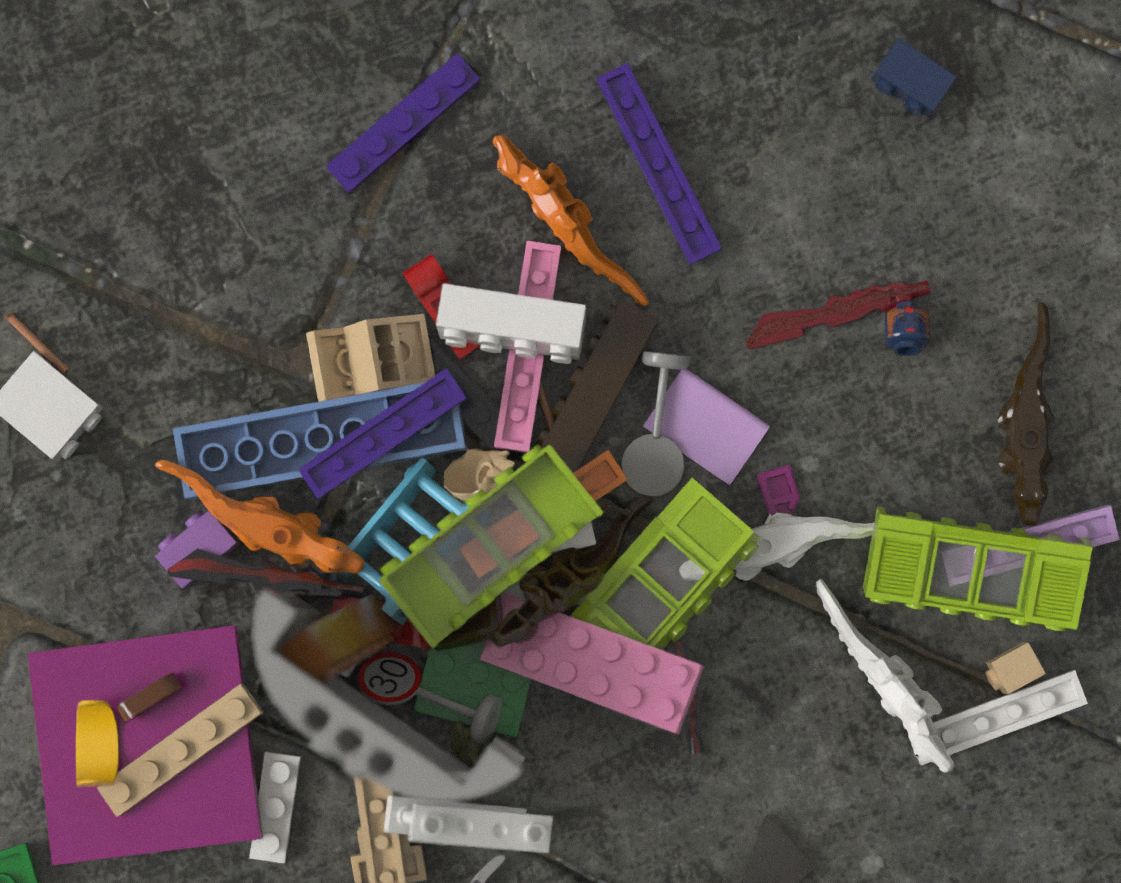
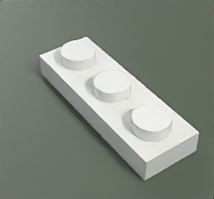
[249,751,301,863]

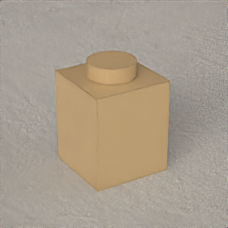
[985,642,1046,694]

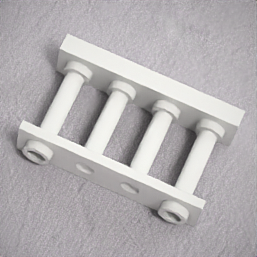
[384,795,553,853]

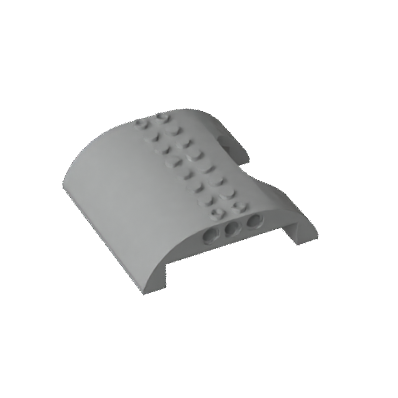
[254,590,526,801]

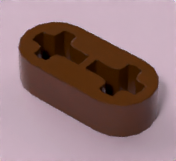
[116,672,183,723]

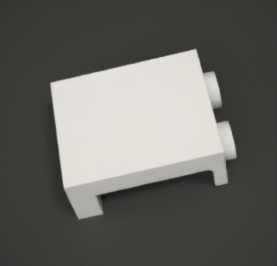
[0,351,103,461]

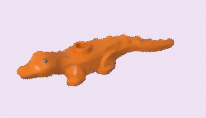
[493,135,649,307]
[155,460,365,573]

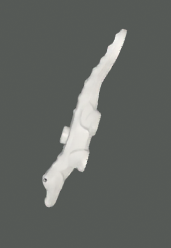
[679,513,874,581]
[816,579,954,772]

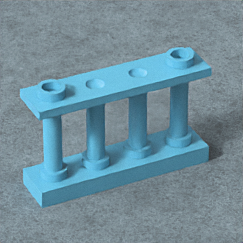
[339,457,493,625]

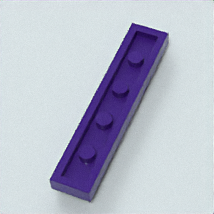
[326,53,481,194]
[298,368,467,499]

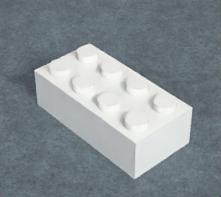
[436,283,586,364]

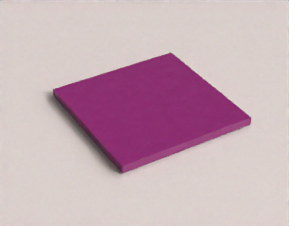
[27,625,263,865]

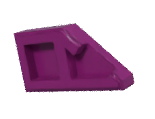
[756,465,800,516]

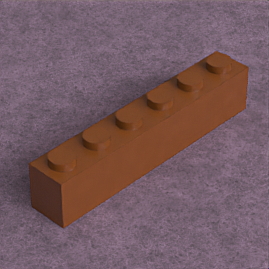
[278,594,399,684]

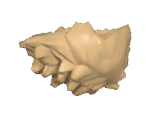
[444,449,515,503]

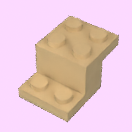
[306,314,435,402]

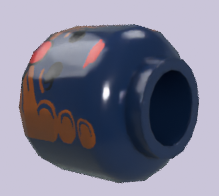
[884,301,930,356]

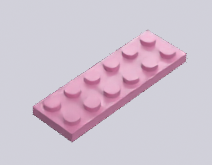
[480,593,704,735]

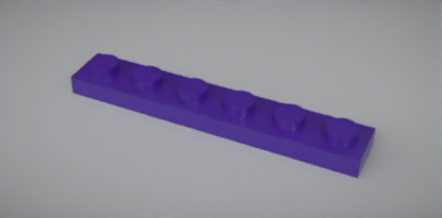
[596,63,722,266]

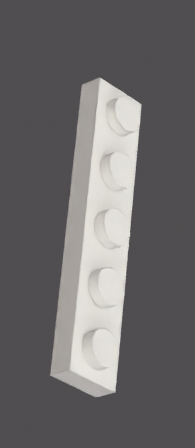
[918,670,1088,765]

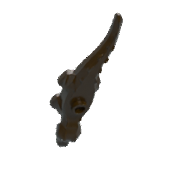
[997,302,1055,526]
[491,496,652,648]

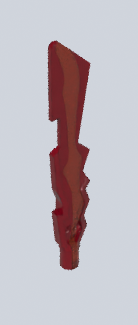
[746,280,931,350]

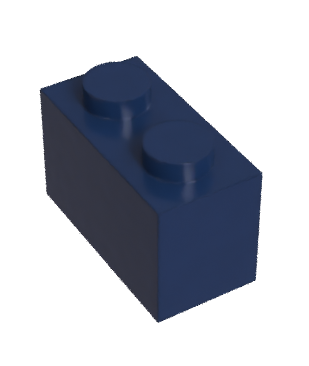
[871,38,957,118]

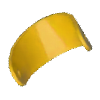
[76,700,119,787]

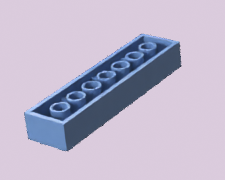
[173,379,468,500]

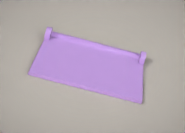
[643,369,770,485]

